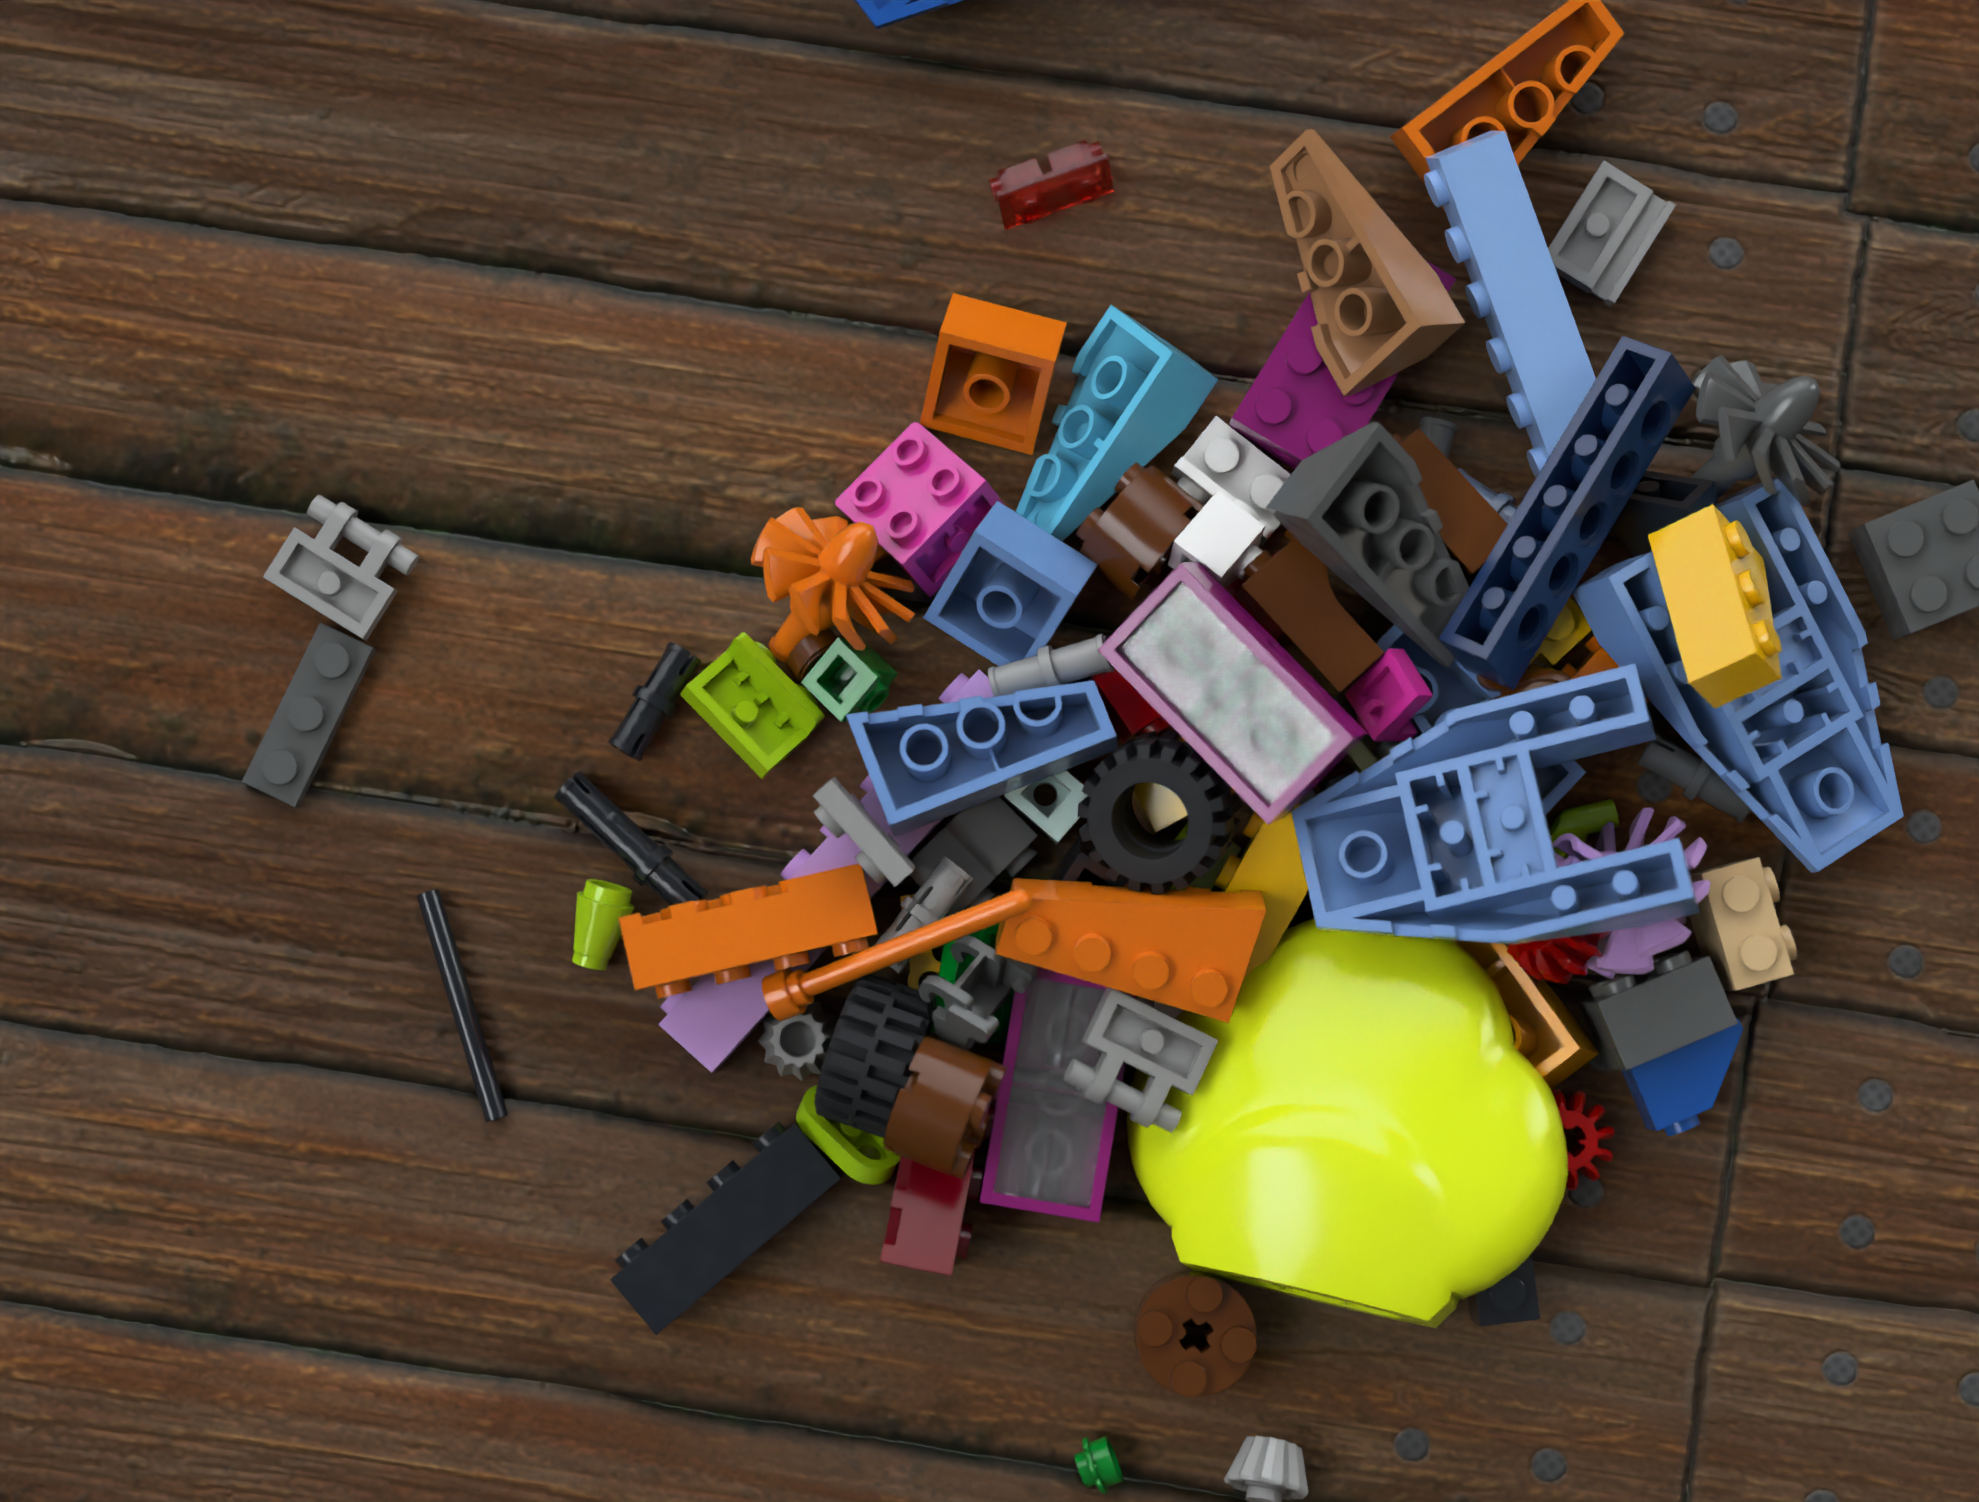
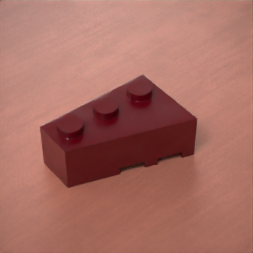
[880,1106,995,1276]

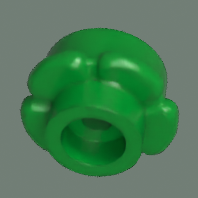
[1074,1436,1123,1494]

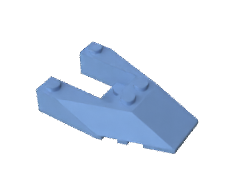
[1573,477,1904,873]
[1291,663,1700,944]

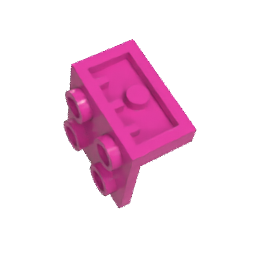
[835,422,1006,598]

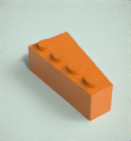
[1390,0,1624,213]
[618,864,879,999]

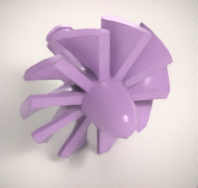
[1552,808,1711,979]

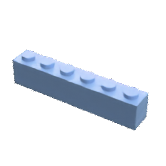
[1424,131,1596,478]

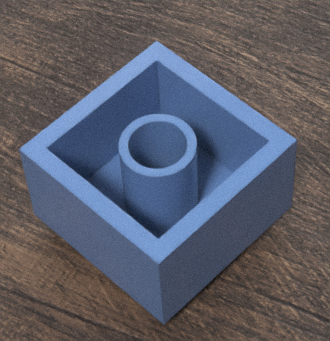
[923,501,1097,666]

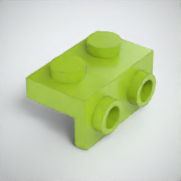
[680,632,824,779]

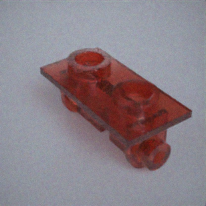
[988,139,1114,230]

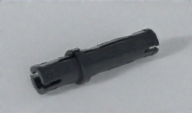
[554,771,709,906]

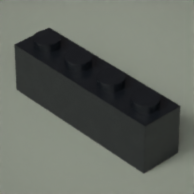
[610,1121,843,1335]

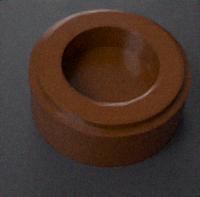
[786,629,838,686]

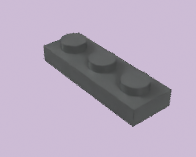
[242,622,377,808]

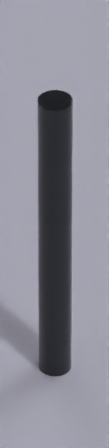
[416,889,509,1122]

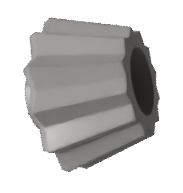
[758,1001,836,1081]
[1224,1435,1308,1502]

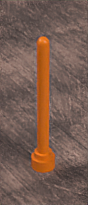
[762,889,1032,1021]

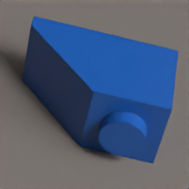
[1621,1018,1743,1137]

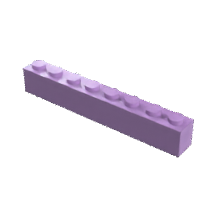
[658,669,994,1073]

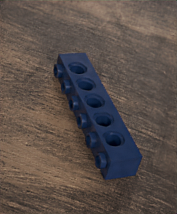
[1439,336,1696,690]

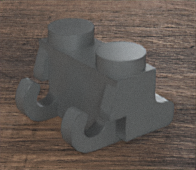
[918,935,1038,1050]

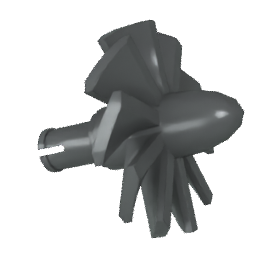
[1690,355,1840,505]

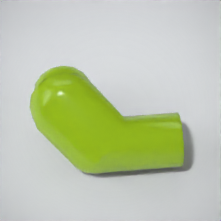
[1549,799,1619,859]

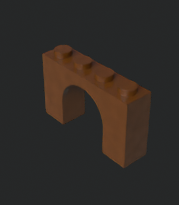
[1236,428,1508,699]

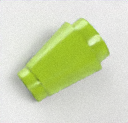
[572,879,635,970]

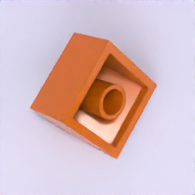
[920,293,1067,455]

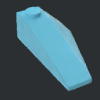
[1016,305,1218,541]

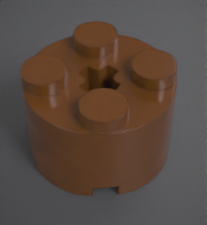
[1076,462,1204,603]
[883,1036,1007,1179]
[1133,1271,1257,1397]

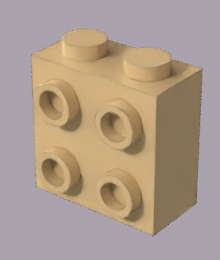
[1689,857,1797,991]

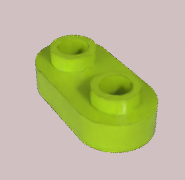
[796,1085,901,1185]

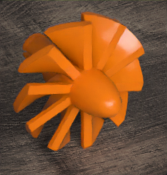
[751,507,915,663]

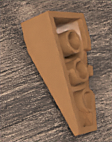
[1270,129,1465,396]

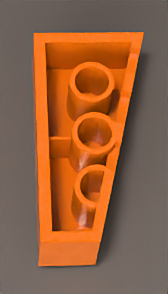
[995,878,1266,1023]

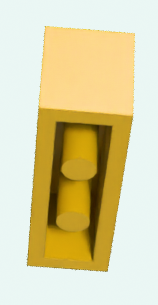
[1213,804,1308,978]

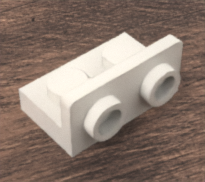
[1171,416,1291,546]

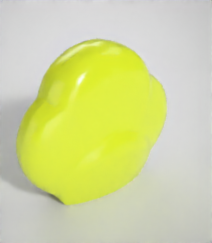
[1126,918,1568,1328]

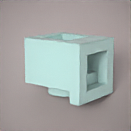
[1003,770,1087,845]

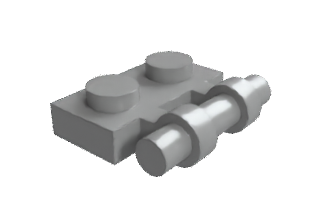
[263,494,419,641]
[813,777,916,887]
[1063,987,1218,1133]

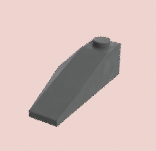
[1266,422,1469,667]

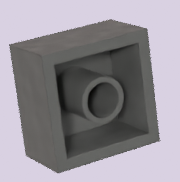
[1848,480,1979,640]
[1578,950,1738,1070]

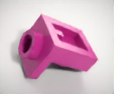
[1345,648,1433,741]

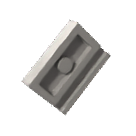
[1548,161,1676,307]

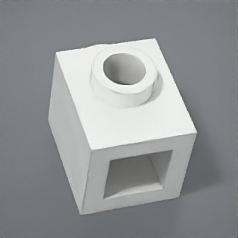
[1168,491,1265,589]

